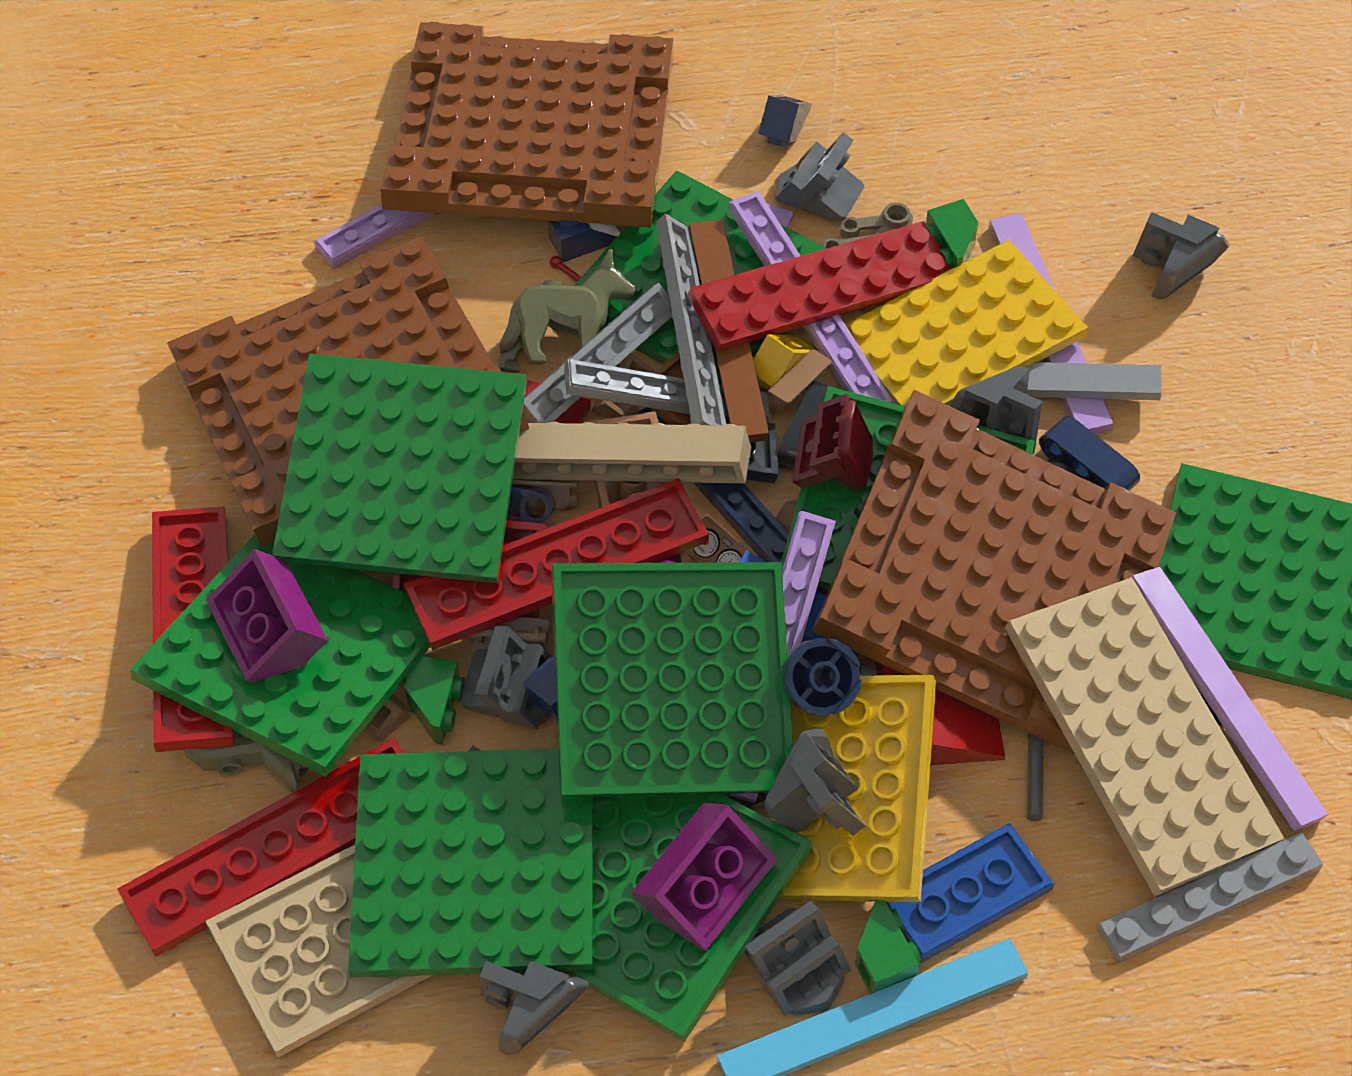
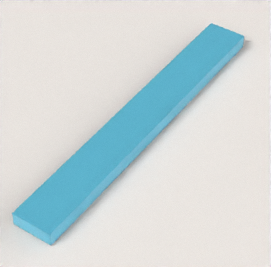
[717,938,1028,1076]

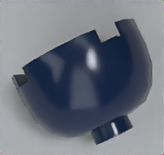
[782,638,861,716]

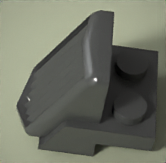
[774,132,864,221]
[1132,212,1229,299]
[949,366,1042,455]
[460,626,552,729]
[764,729,865,836]
[744,900,851,1016]
[479,961,589,1054]

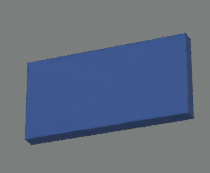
[886,823,1054,963]

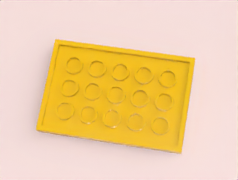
[845,240,1088,406]
[769,675,936,902]

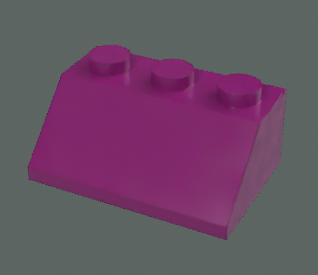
[206,549,328,683]
[631,803,778,951]

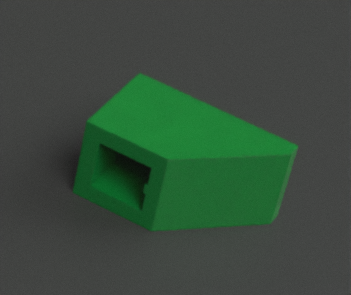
[926,199,979,269]
[404,656,465,745]
[855,900,921,994]

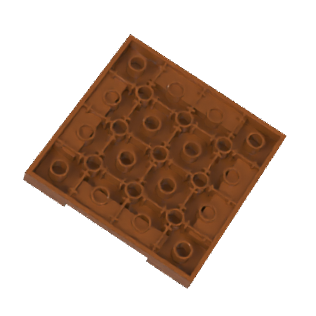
[380,22,673,228]
[167,236,529,548]
[812,390,1176,754]

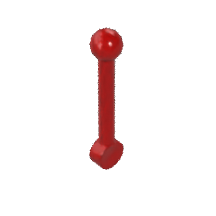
[549,256,581,281]

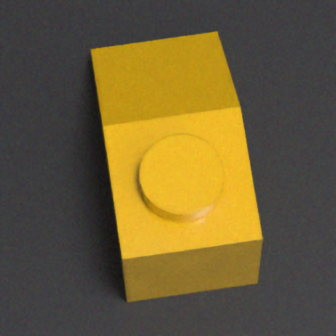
[753,334,820,390]

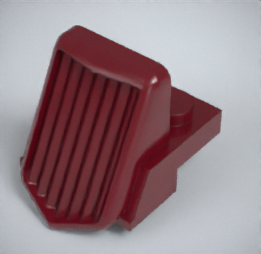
[792,394,873,491]

